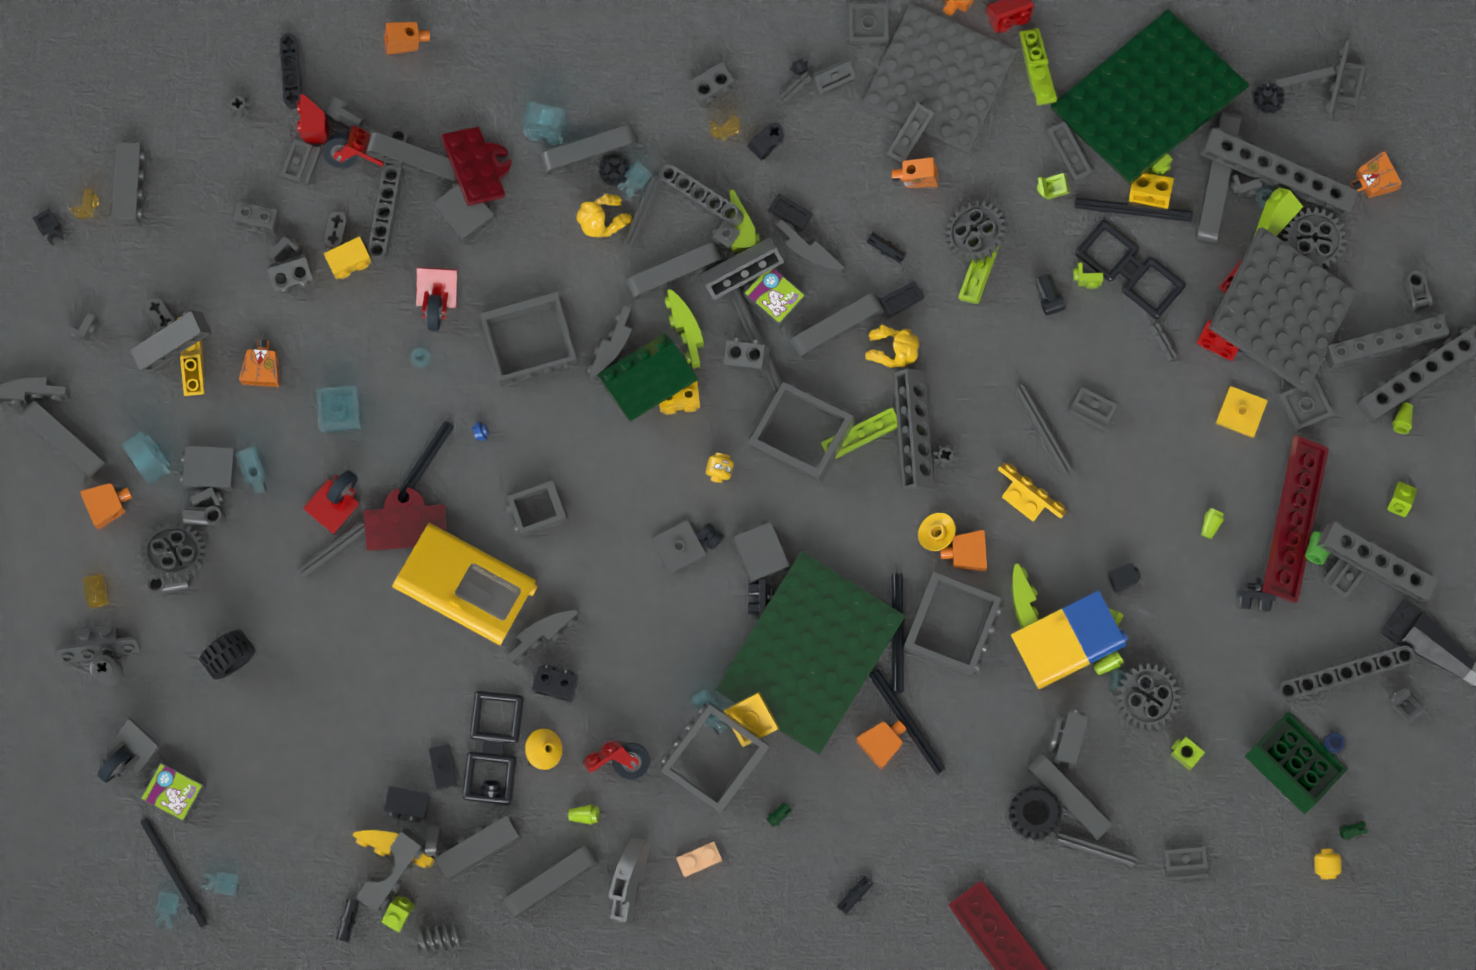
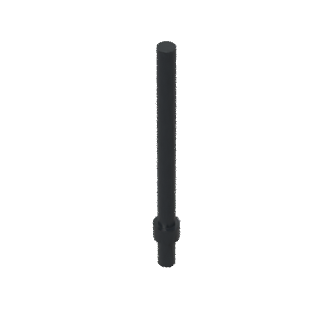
[140,818,208,928]

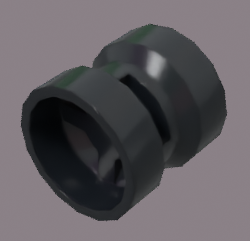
[697,522,725,550]

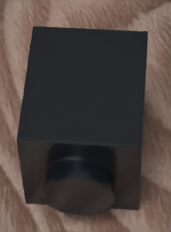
[1107,563,1141,593]

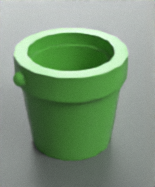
[1305,532,1330,565]

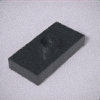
[768,194,812,232]
[879,281,924,318]
[429,744,457,790]

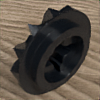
[1253,83,1285,114]
[599,155,631,186]

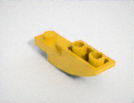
[177,317,205,396]
[352,830,435,869]

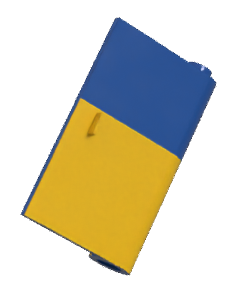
[1011,590,1129,690]

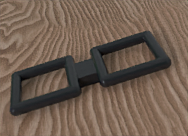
[1075,220,1186,319]
[462,691,523,805]

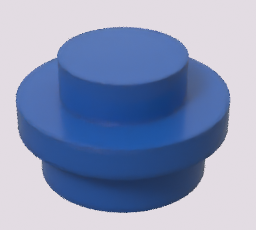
[472,421,489,441]

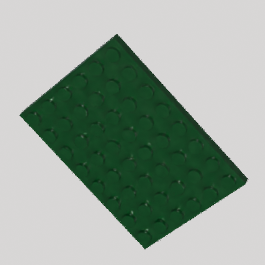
[1050,9,1249,185]
[715,551,905,755]

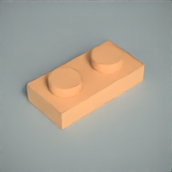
[676,842,722,878]

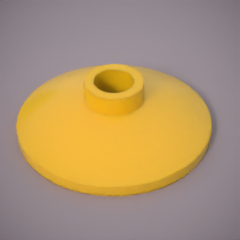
[918,513,956,551]
[525,729,562,770]

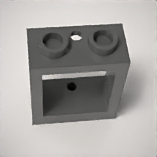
[505,480,567,537]

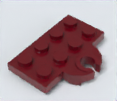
[441,126,512,206]
[364,487,447,551]

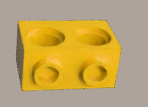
[1129,172,1174,209]

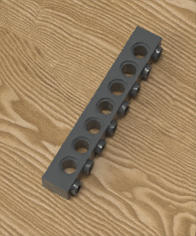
[1200,128,1358,217]
[1357,322,1476,424]

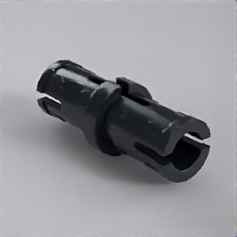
[866,232,907,264]
[836,876,874,915]
[336,899,360,942]

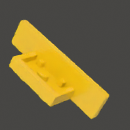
[998,462,1067,522]

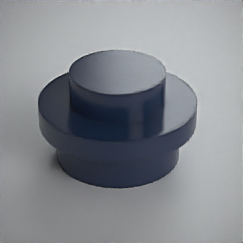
[1324,732,1345,753]

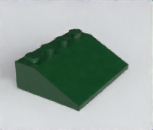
[598,333,698,422]
[1244,711,1348,815]

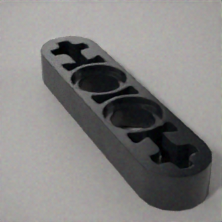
[279,33,302,109]

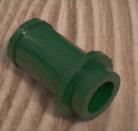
[766,802,793,828]
[1339,821,1367,841]

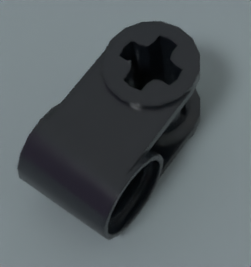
[747,123,784,161]

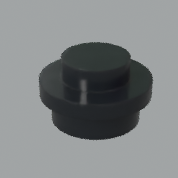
[790,59,809,75]
[481,780,502,797]

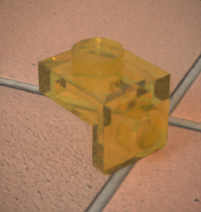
[709,115,740,142]
[70,188,98,219]
[83,573,109,609]

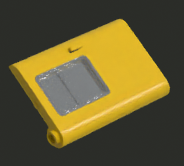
[392,522,538,645]

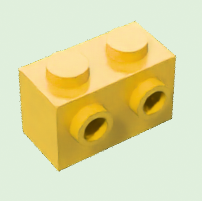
[323,236,372,279]
[659,381,700,415]

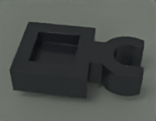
[32,208,64,246]

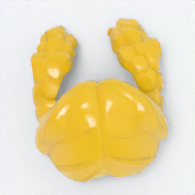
[576,193,632,238]
[865,325,920,368]

